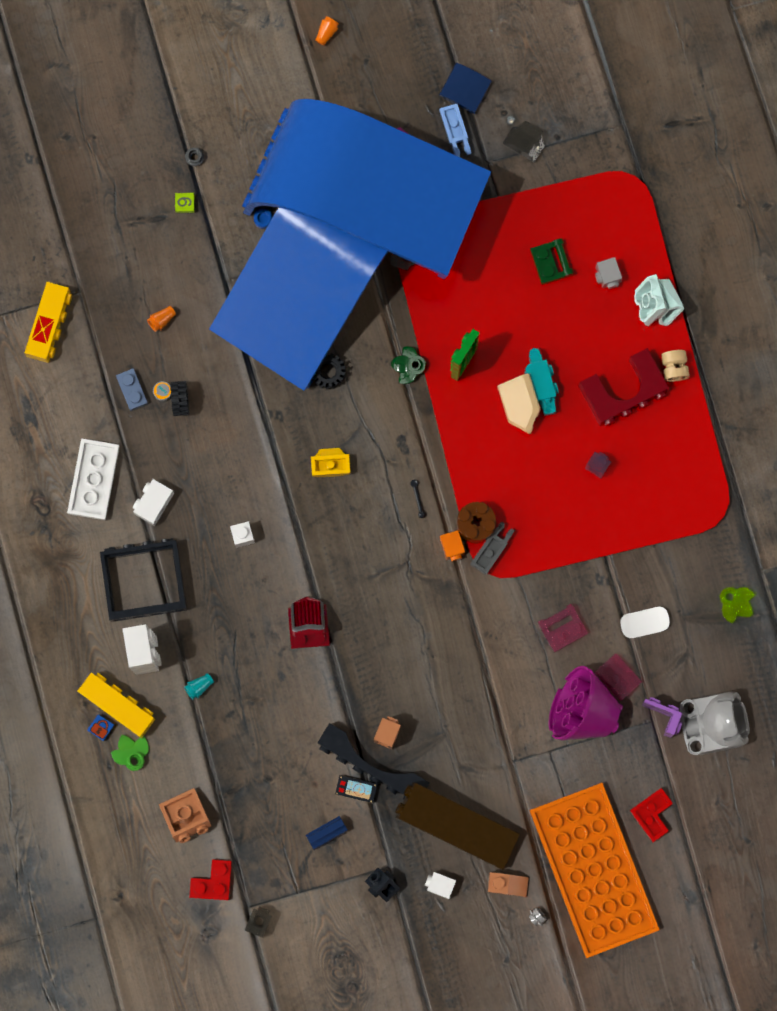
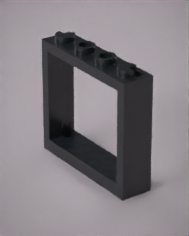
[100,538,187,622]

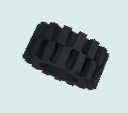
[313,353,346,390]
[170,381,189,416]

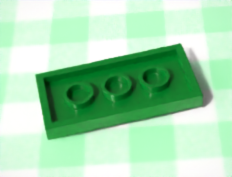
[450,329,479,381]

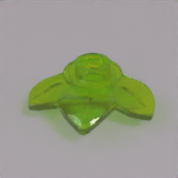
[720,587,754,623]

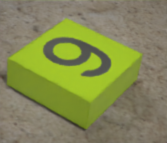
[175,193,195,213]

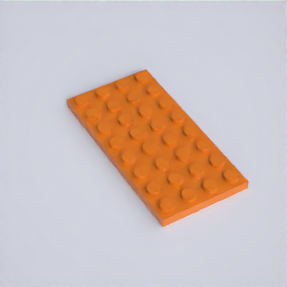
[529,783,659,958]

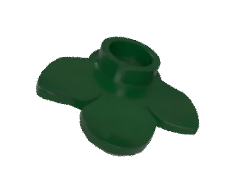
[391,346,427,384]

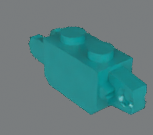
[524,348,559,416]

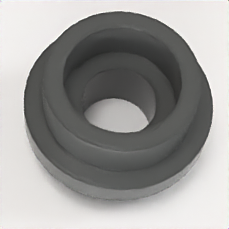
[185,148,204,166]

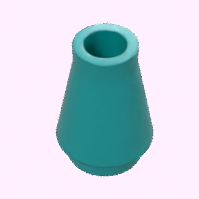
[184,673,214,700]

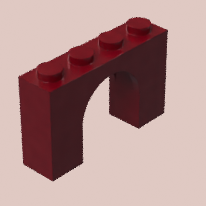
[579,348,669,426]

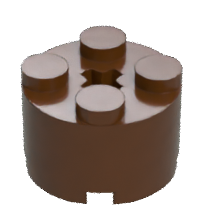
[457,502,496,544]

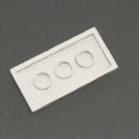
[67,438,120,520]

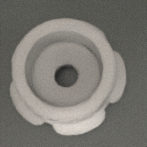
[529,907,547,926]

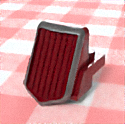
[288,596,330,649]

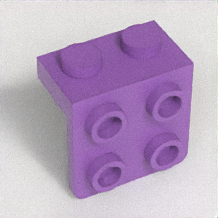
[642,697,682,738]

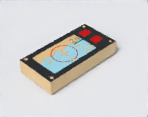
[335,775,377,803]

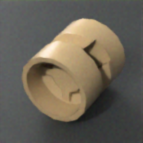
[661,350,689,382]

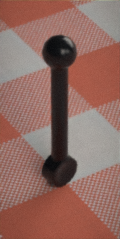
[410,480,426,518]

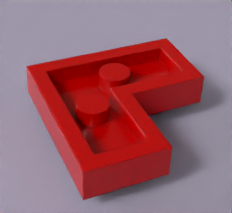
[630,788,673,843]
[189,860,232,900]

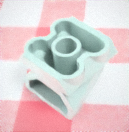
[634,274,684,326]

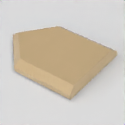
[497,373,541,434]

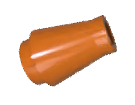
[315,16,339,46]
[147,306,176,332]

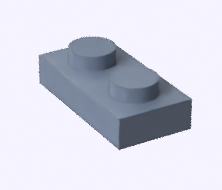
[116,369,148,411]

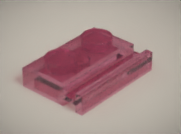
[595,653,642,701]

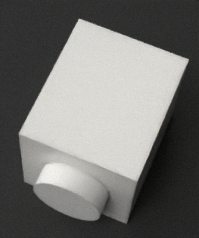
[230,521,255,548]
[425,872,456,899]

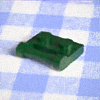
[530,238,574,285]

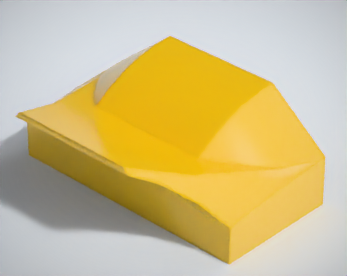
[311,448,350,477]

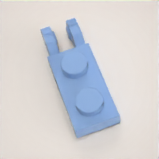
[439,104,471,157]

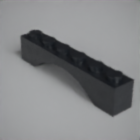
[317,723,430,800]

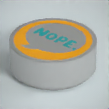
[153,381,171,401]

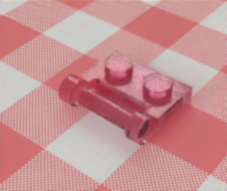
[537,603,588,653]

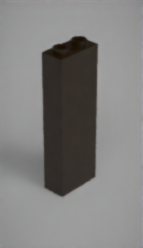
[395,782,520,870]

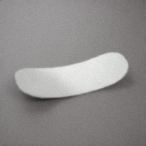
[620,607,670,638]

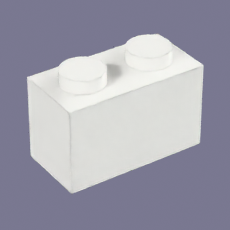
[133,479,174,526]

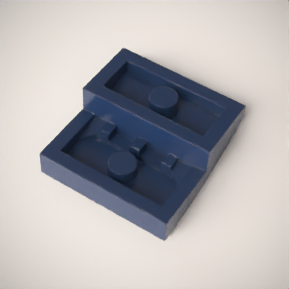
[439,63,491,114]

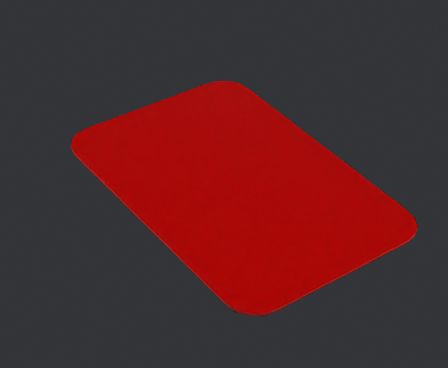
[396,171,729,579]

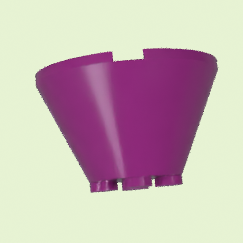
[549,666,623,740]

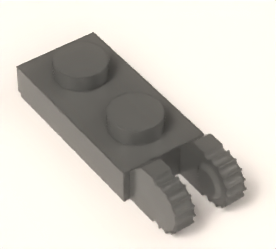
[470,522,515,575]

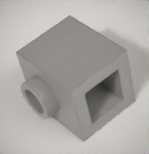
[595,257,622,289]

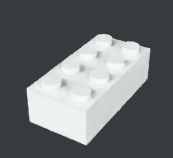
[122,624,162,675]

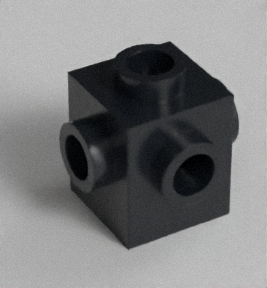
[365,868,400,902]

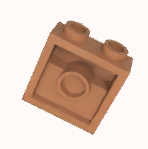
[159,788,211,843]

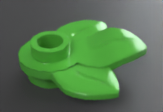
[111,735,148,771]

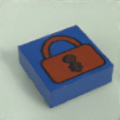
[88,714,115,741]

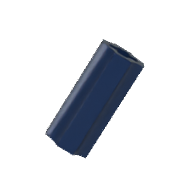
[306,816,348,850]

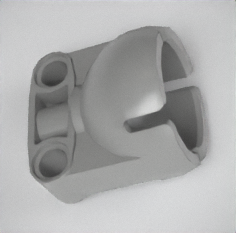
[680,691,750,755]

